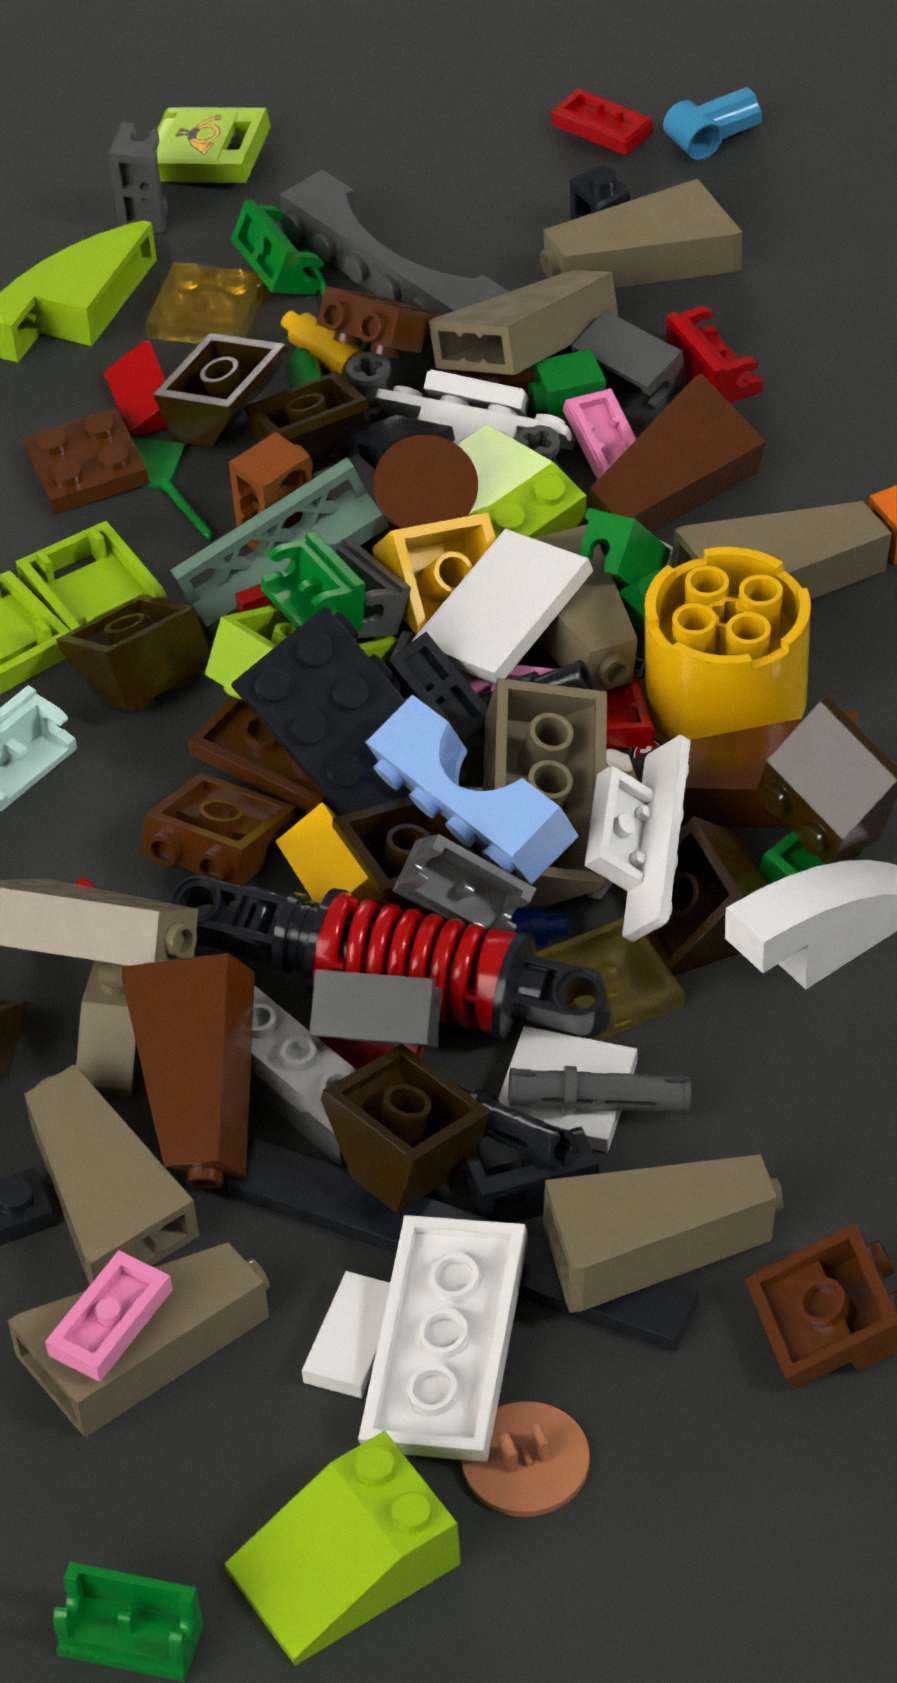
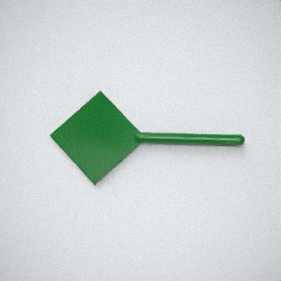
[131,437,214,540]

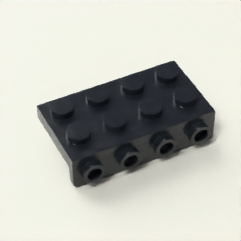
[231,606,469,816]

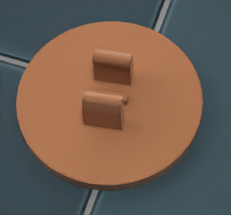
[461,1401,590,1517]

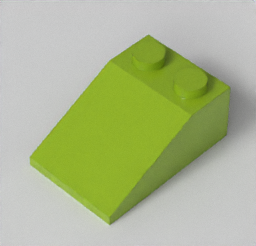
[457,424,587,539]
[205,605,399,699]
[224,1430,461,1666]

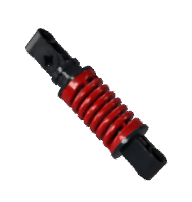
[170,876,612,1041]

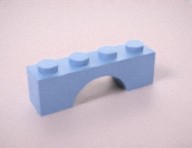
[366,695,579,885]

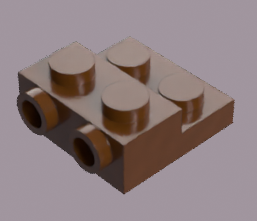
[316,286,443,358]
[141,773,296,886]
[744,1223,897,1390]

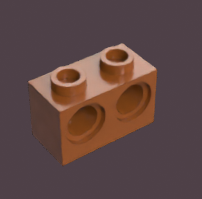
[229,432,313,550]

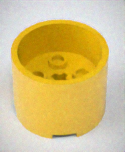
[645,547,811,740]

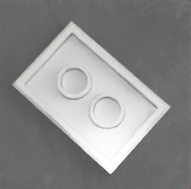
[412,529,593,684]

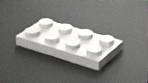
[358,1215,529,1462]

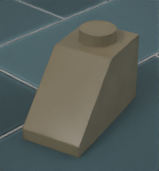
[76,960,142,1098]

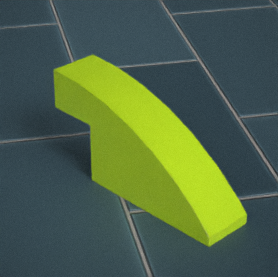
[0,220,157,363]

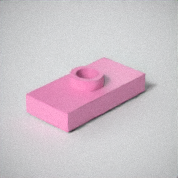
[563,388,636,480]

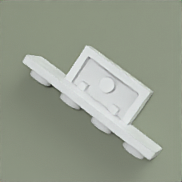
[375,386,576,450]
[584,735,691,942]

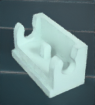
[0,685,77,812]

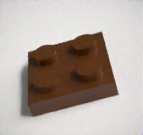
[22,407,150,515]

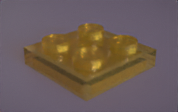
[146,262,267,344]

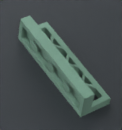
[170,458,390,639]

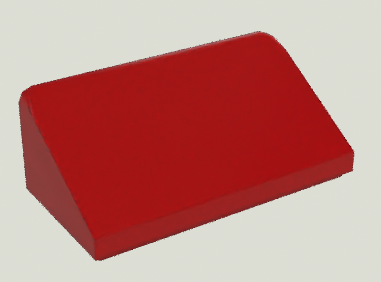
[104,340,168,437]

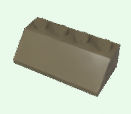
[481,678,607,910]

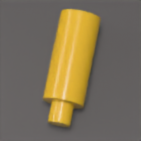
[281,311,364,382]

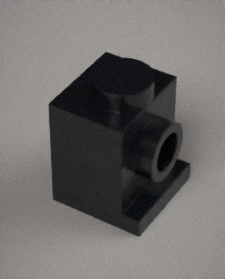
[570,166,631,220]

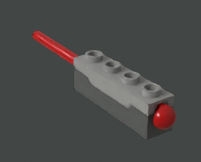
[73,878,356,1168]

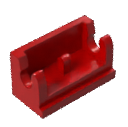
[667,306,763,404]

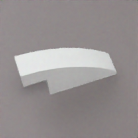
[725,860,897,989]

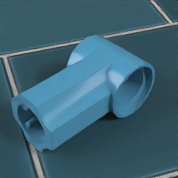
[663,87,762,160]

